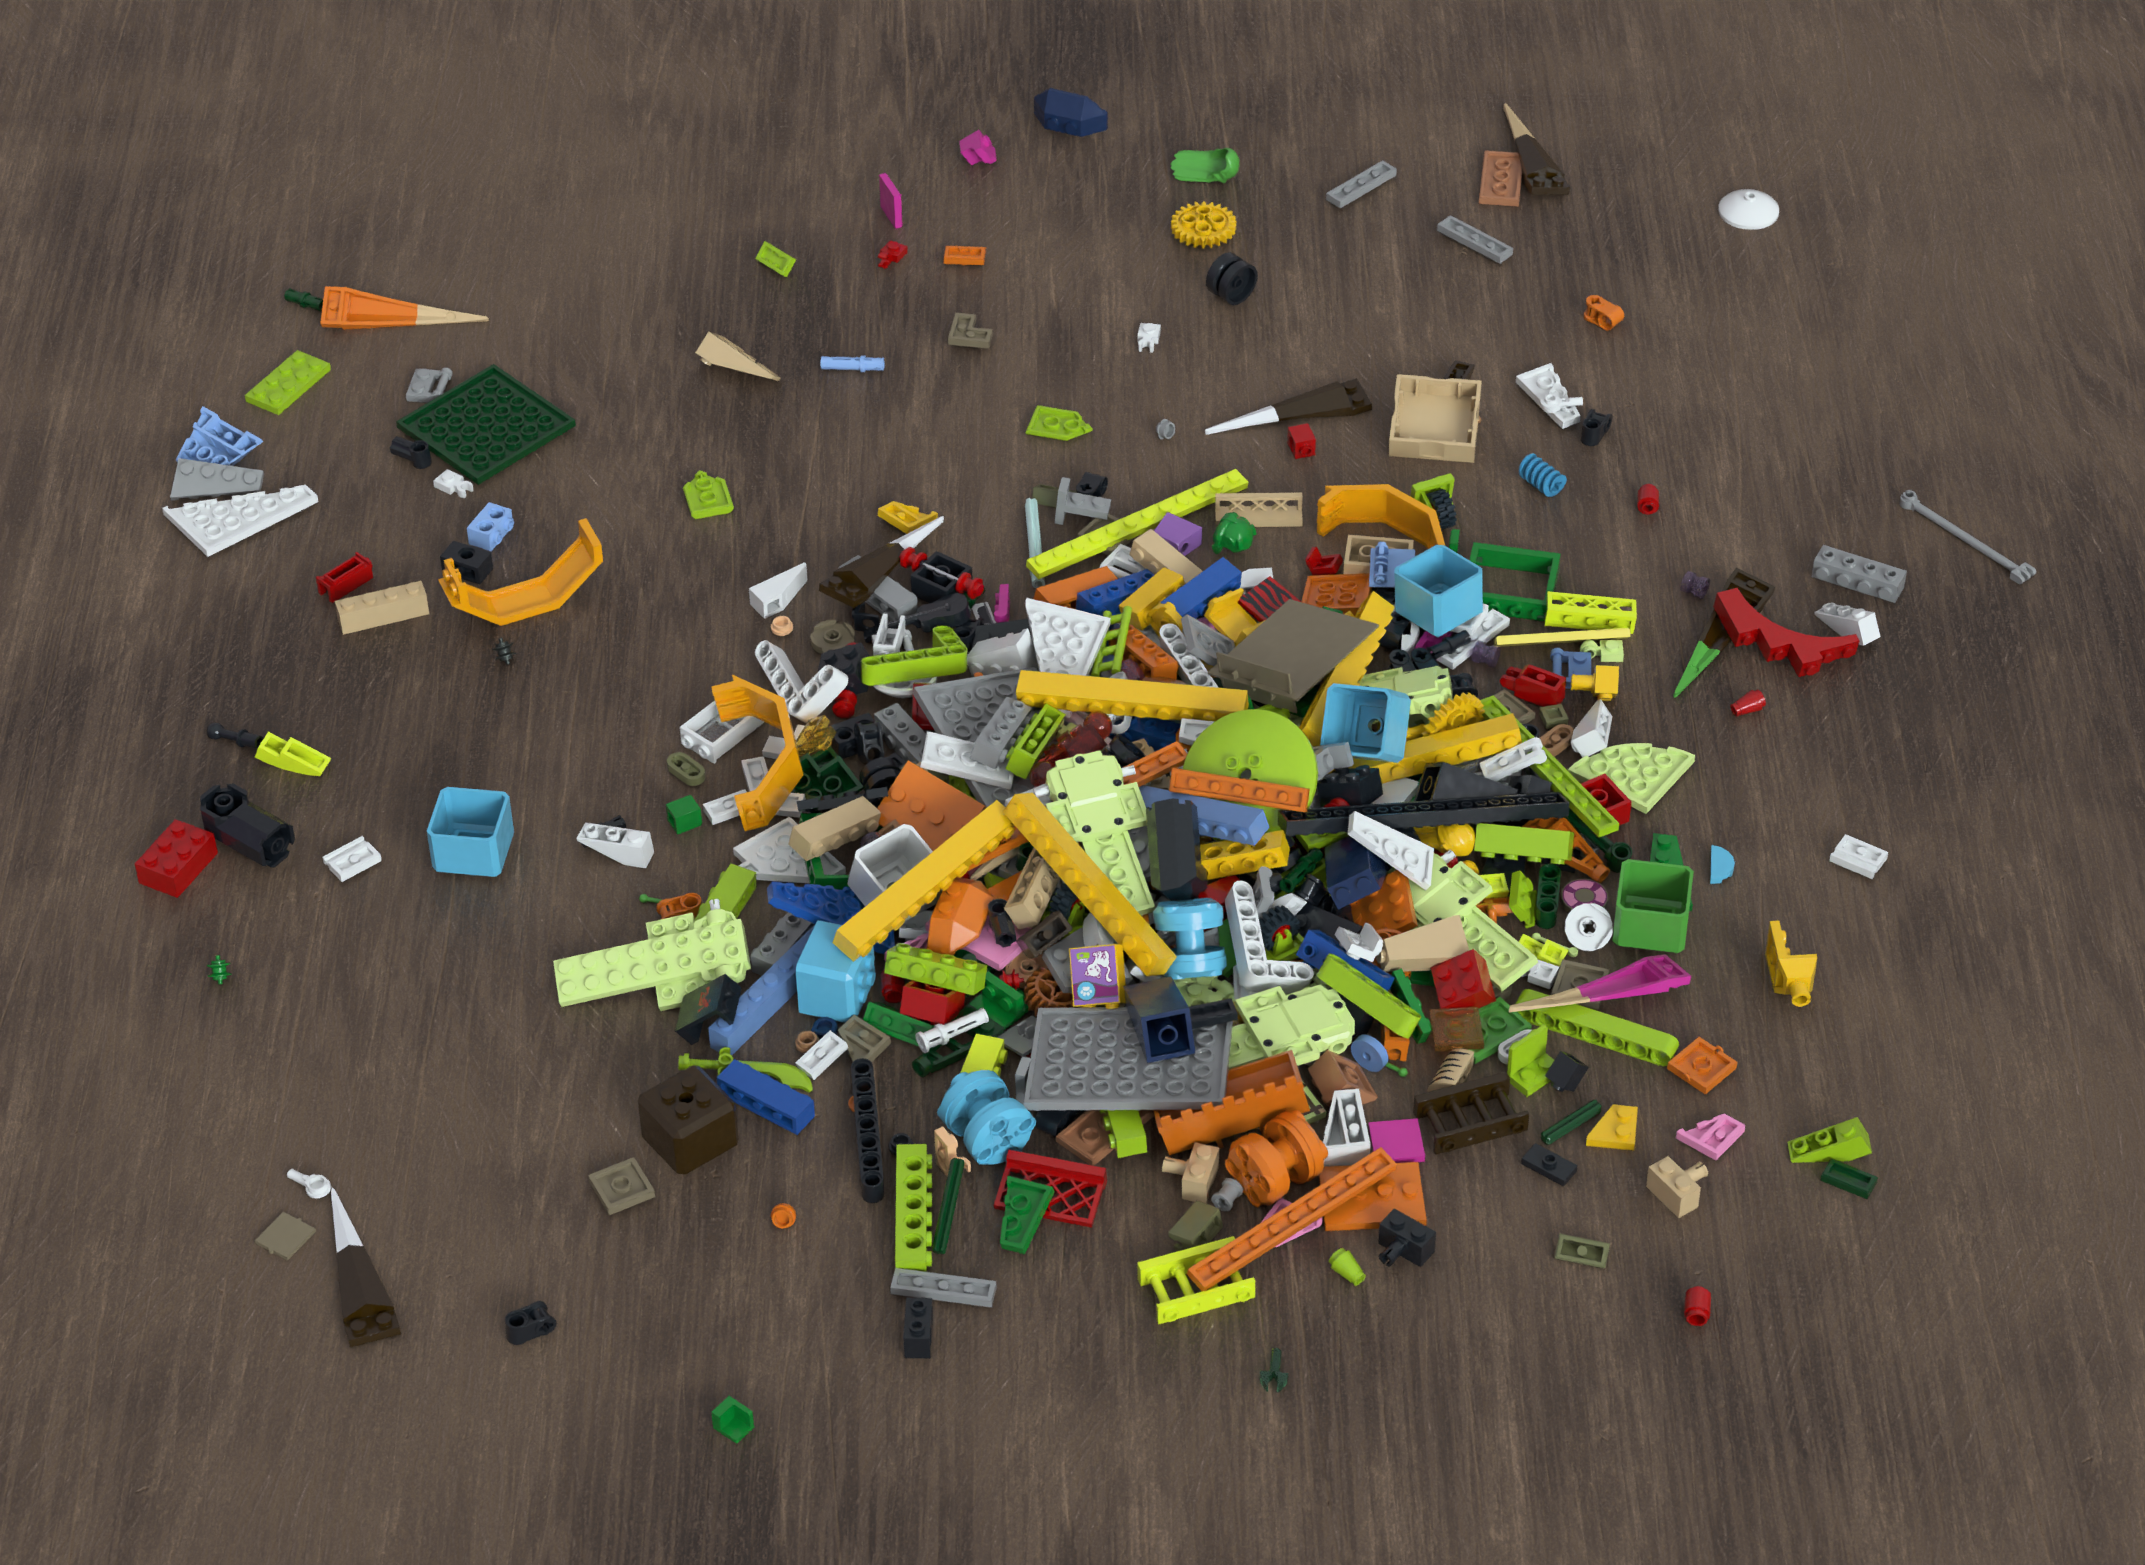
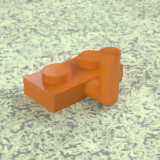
[1475,897,1513,924]

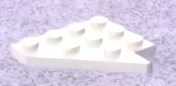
[733,817,846,883]

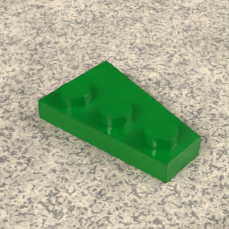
[1389,969,1432,1044]
[1000,1176,1055,1254]

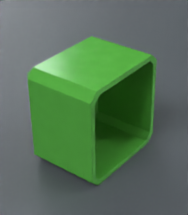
[1612,859,1694,953]

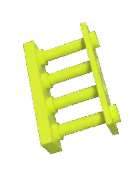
[1137,1236,1256,1324]

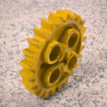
[1171,201,1236,249]
[1421,692,1485,737]

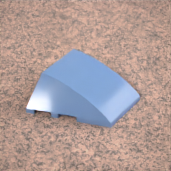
[176,406,263,466]

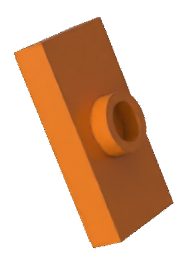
[944,246,986,265]

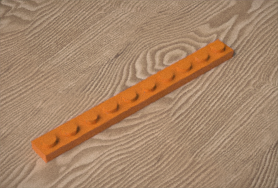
[1187,1147,1397,1291]

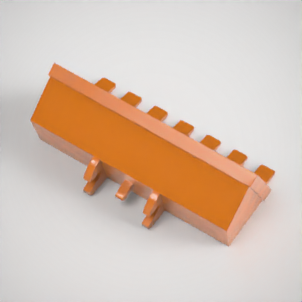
[1153,1050,1310,1156]

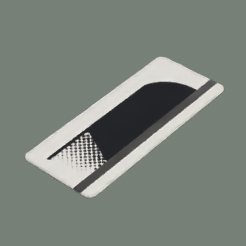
[972,602,996,625]

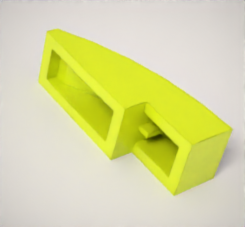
[255,732,331,776]

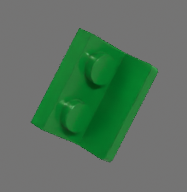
[970,971,1028,1030]

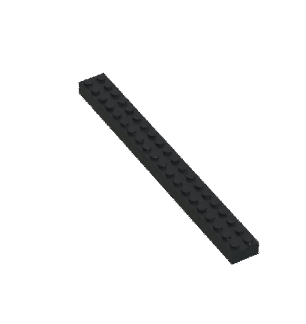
[1278,792,1569,837]

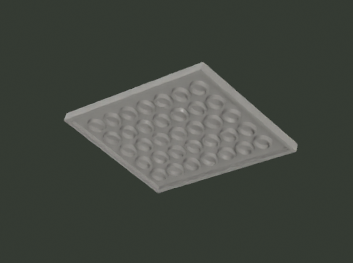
[912,667,1083,808]
[1024,1007,1233,1111]

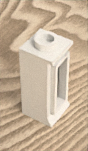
[873,614,906,656]

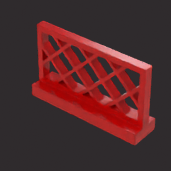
[994,1150,1107,1228]

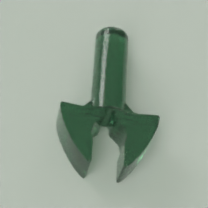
[1260,1348,1288,1393]

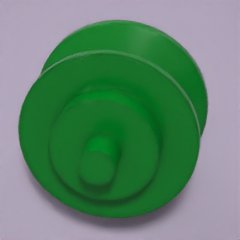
[206,955,232,984]

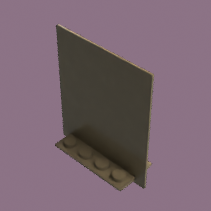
[1208,599,1379,713]

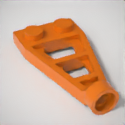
[1522,817,1610,884]

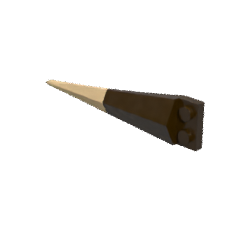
[1503,103,1570,195]

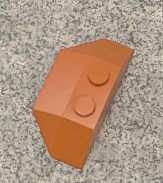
[927,877,994,955]

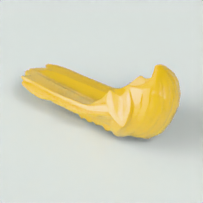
[1414,823,1476,857]

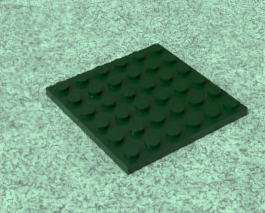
[396,364,576,485]

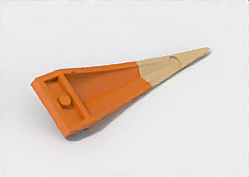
[320,286,489,330]

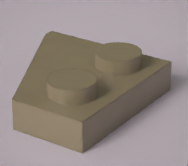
[838,1015,891,1062]

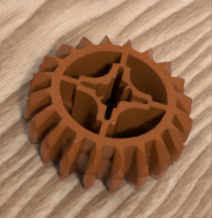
[1024,967,1082,1017]

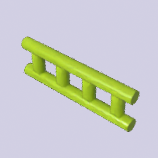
[1091,606,1132,677]

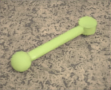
[1532,933,1578,957]

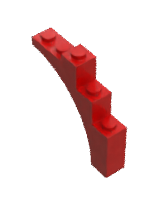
[1713,588,1860,677]

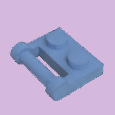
[1550,648,1591,689]

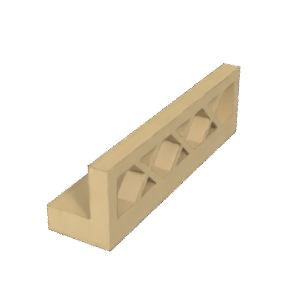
[1215,493,1303,527]

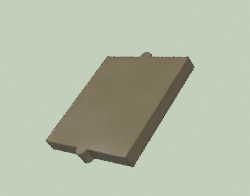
[255,1212,316,1261]

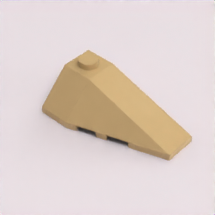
[696,332,780,381]

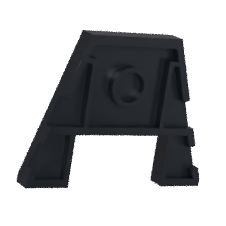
[797,787,888,813]

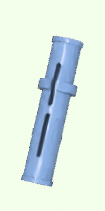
[821,355,885,372]

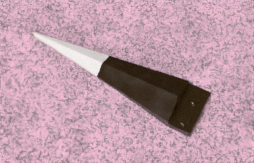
[1205,378,1372,435]
[819,516,944,608]
[331,1188,401,1348]

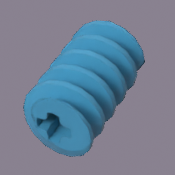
[1519,453,1567,497]

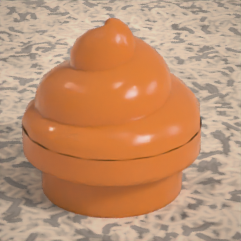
[771,1203,796,1229]

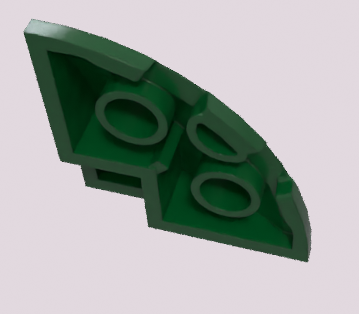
[791,744,864,801]

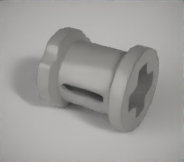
[1211,1178,1243,1211]

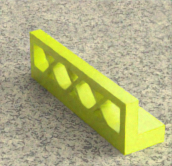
[1545,591,1637,634]

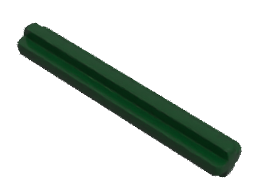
[932,1158,965,1254]

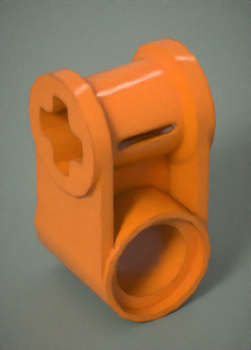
[1584,295,1624,331]
[656,893,702,919]

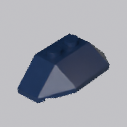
[1034,88,1108,137]

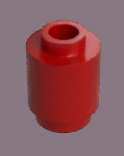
[1637,484,1659,515]
[880,970,905,1003]
[1684,1286,1711,1326]

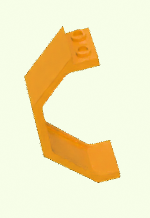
[1317,484,1445,550]
[438,518,603,626]
[711,675,803,831]

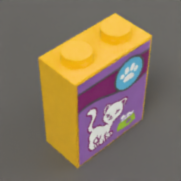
[1069,944,1126,1009]

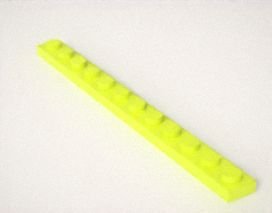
[1026,469,1249,580]

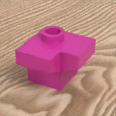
[959,130,997,166]

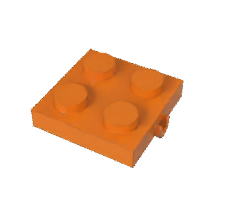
[1667,1037,1737,1095]

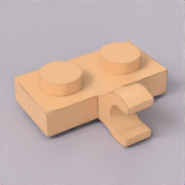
[934,1127,971,1176]

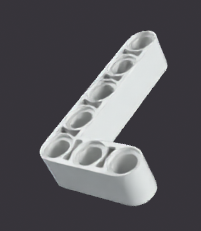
[1159,624,1219,724]
[755,640,848,723]
[1225,881,1314,994]

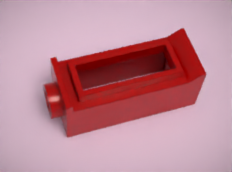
[316,552,373,603]

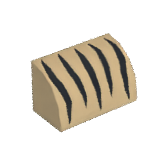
[1427,1048,1474,1092]

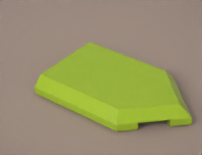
[1026,405,1093,441]
[683,470,734,519]

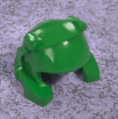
[1212,512,1257,554]

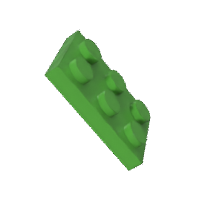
[1443,997,1532,1064]

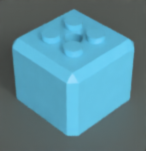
[1394,545,1483,637]
[1320,683,1411,763]
[427,787,514,877]
[796,920,876,1023]

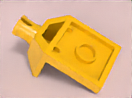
[1765,921,1817,1007]

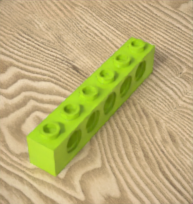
[895,1144,932,1272]

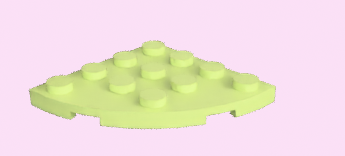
[1568,743,1695,814]

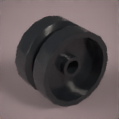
[1206,252,1258,305]

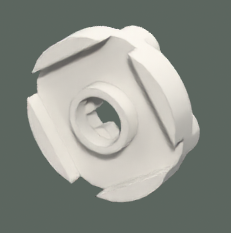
[1564,903,1613,951]

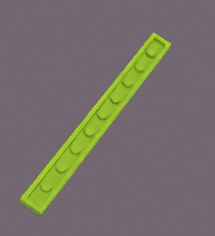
[1480,695,1619,837]

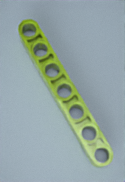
[1515,989,1679,1066]

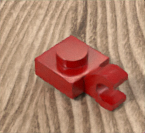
[878,241,908,269]

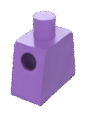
[1154,512,1202,556]

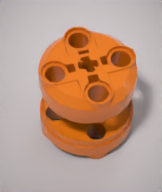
[1225,1110,1328,1207]

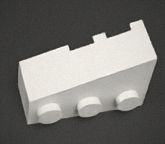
[967,628,1038,676]
[1323,1089,1371,1167]

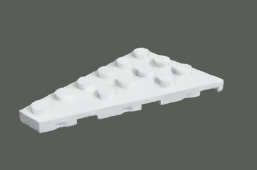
[1025,598,1111,718]

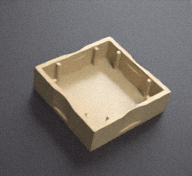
[1389,374,1482,463]

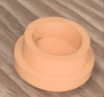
[771,616,793,636]

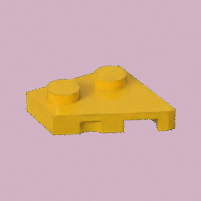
[877,501,938,534]
[1586,1104,1638,1151]

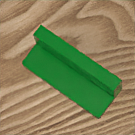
[863,1002,934,1046]

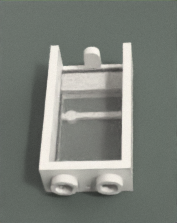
[680,701,764,764]

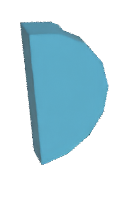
[1710,845,1735,884]

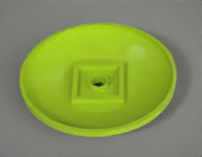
[1183,709,1318,841]

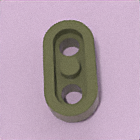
[667,752,705,786]

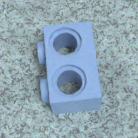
[467,502,514,551]

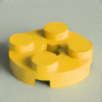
[1149,602,1185,638]

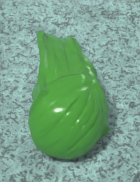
[1171,148,1240,183]

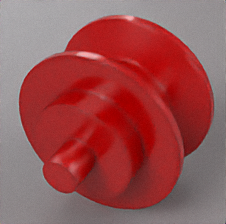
[999,969,1024,990]

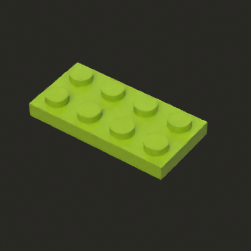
[245,350,331,415]

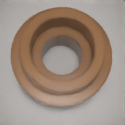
[795,1031,819,1053]

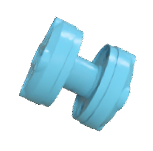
[1153,898,1227,980]
[937,1070,1036,1165]

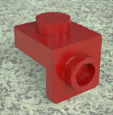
[1305,547,1344,576]

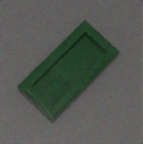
[1820,1158,1878,1199]

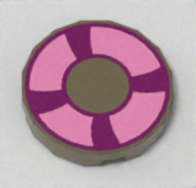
[1561,879,1608,913]

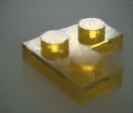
[796,715,836,756]

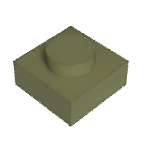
[1539,704,1568,729]

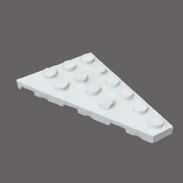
[162,485,318,557]

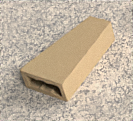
[1376,915,1469,972]

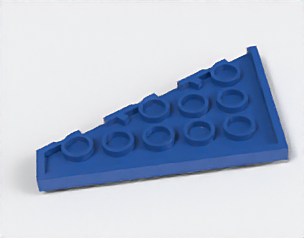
[767,881,895,954]

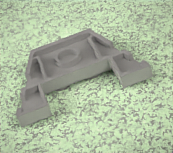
[1042,927,1136,993]

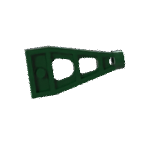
[912,1004,1004,1077]

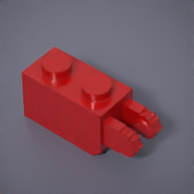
[1499,664,1566,707]

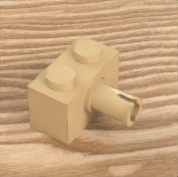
[1162,1143,1219,1204]
[1646,1156,1708,1218]

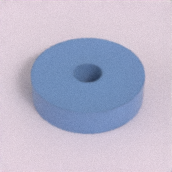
[1351,1034,1389,1072]

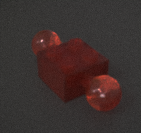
[1030,711,1113,787]

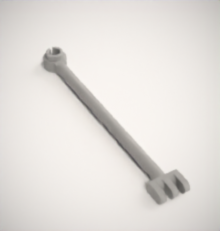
[1899,490,2036,584]

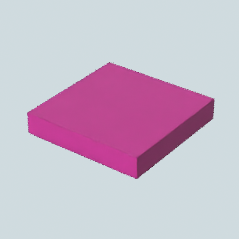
[879,173,902,229]
[1368,1118,1425,1163]

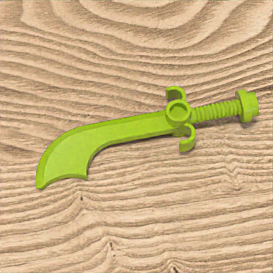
[678,1047,813,1093]

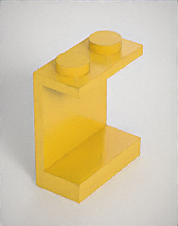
[1204,588,1265,647]

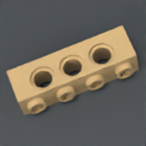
[1004,847,1060,930]

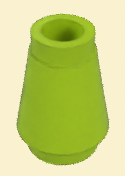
[1329,1248,1366,1286]

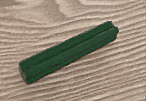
[1540,1100,1602,1145]

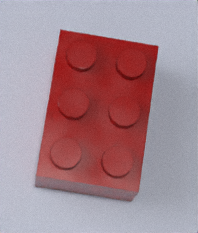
[135,819,218,898]

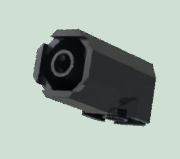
[200,783,295,868]
[1146,798,1207,901]

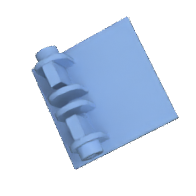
[1369,541,1415,588]

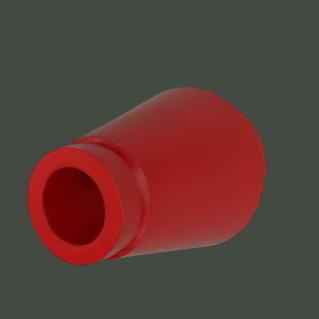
[1730,689,1766,717]

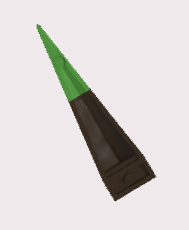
[1673,567,1776,698]

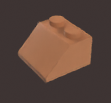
[1308,1049,1378,1107]

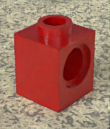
[1287,423,1316,459]

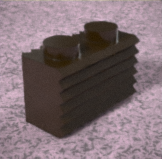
[1016,911,1072,959]

